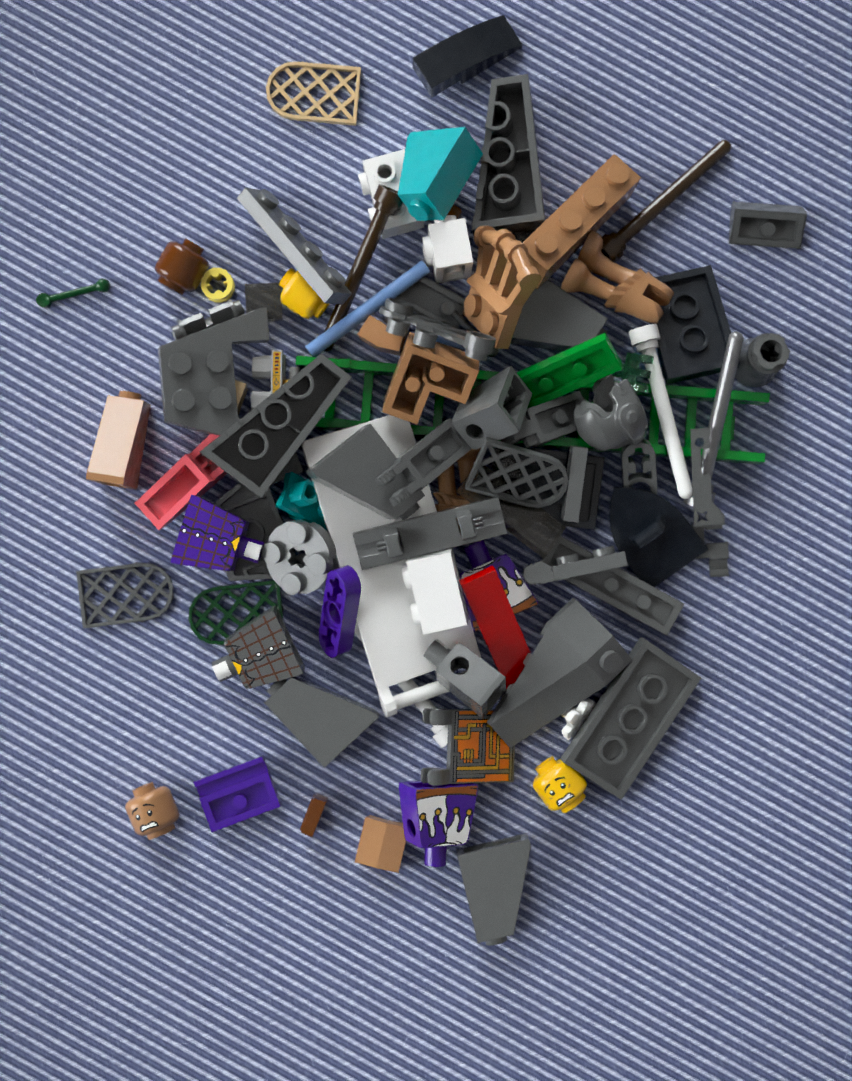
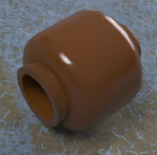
[155,238,209,295]

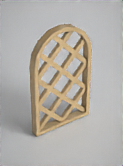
[266,62,361,126]

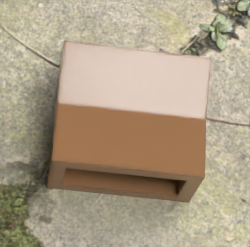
[357,315,406,356]
[355,815,406,873]

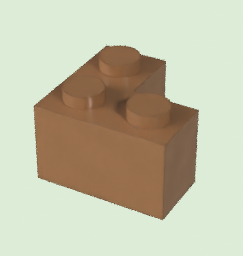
[382,332,479,425]

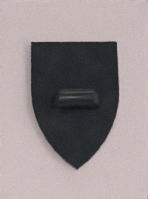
[609,487,709,587]

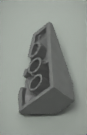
[487,598,632,748]

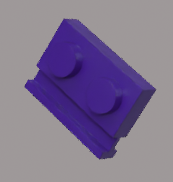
[193,755,282,832]

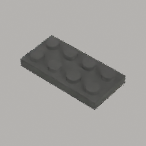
[560,637,701,800]

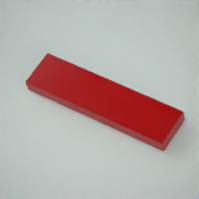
[459,565,531,689]

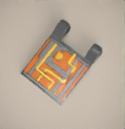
[420,708,515,786]

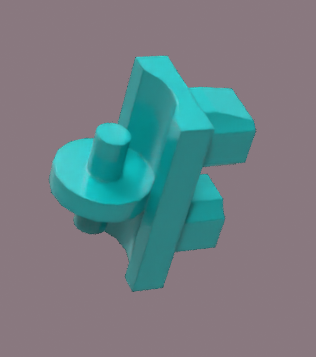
[275,472,328,532]

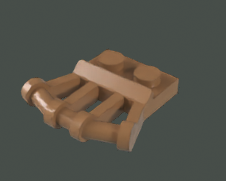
[462,225,541,349]

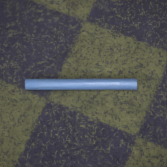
[305,260,430,357]

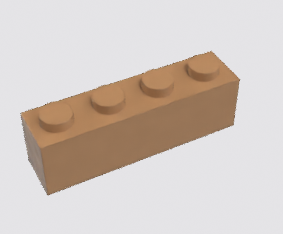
[523,154,641,289]

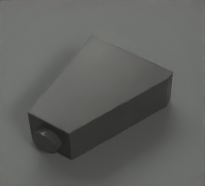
[510,280,608,352]
[305,424,425,520]
[264,676,380,768]
[456,833,531,946]

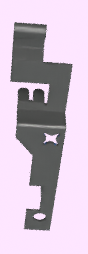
[690,428,729,577]

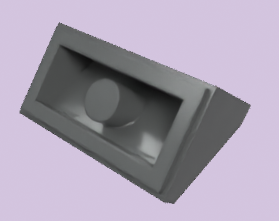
[729,201,807,249]

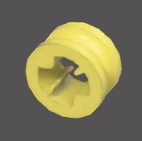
[201,268,235,303]

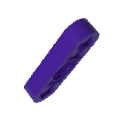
[319,565,361,658]

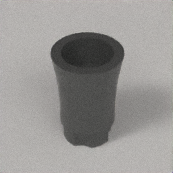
[735,333,790,387]

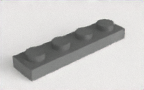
[237,187,352,304]
[541,534,684,636]

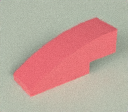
[134,434,227,530]

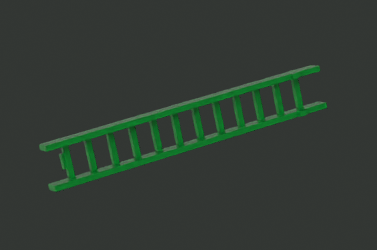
[296,356,770,465]

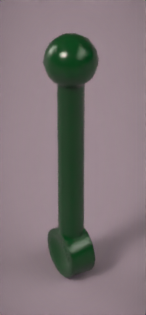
[36,279,110,308]

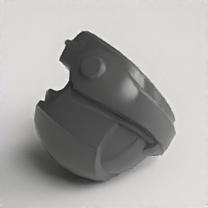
[573,374,648,451]

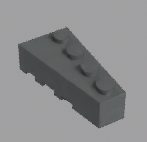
[471,74,545,235]
[200,354,352,498]

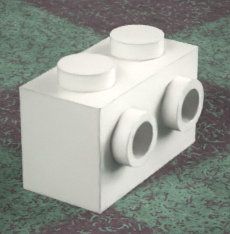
[358,149,424,239]
[422,215,473,283]
[402,548,469,635]

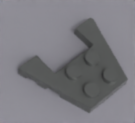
[158,307,270,436]
[214,452,339,581]

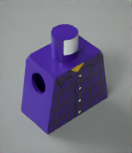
[170,495,265,571]

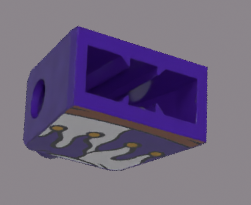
[459,540,538,632]
[399,781,478,867]

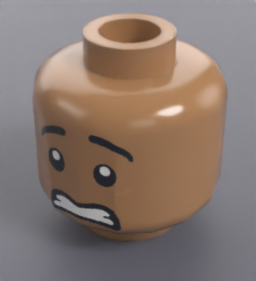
[125,782,180,840]

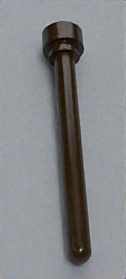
[602,140,731,263]
[324,184,403,352]

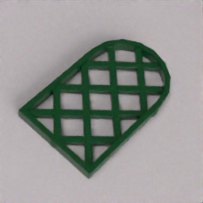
[188,580,284,645]

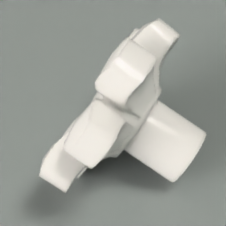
[561,698,596,740]

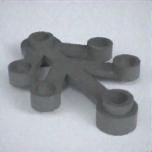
[379,298,496,361]

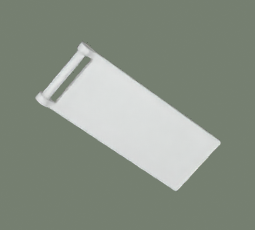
[301,415,482,718]

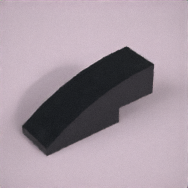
[412,15,522,98]

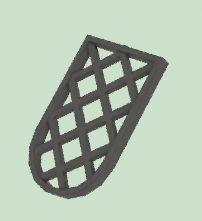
[465,437,568,508]
[76,562,174,629]

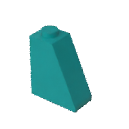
[398,127,483,221]

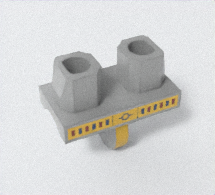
[251,350,300,410]

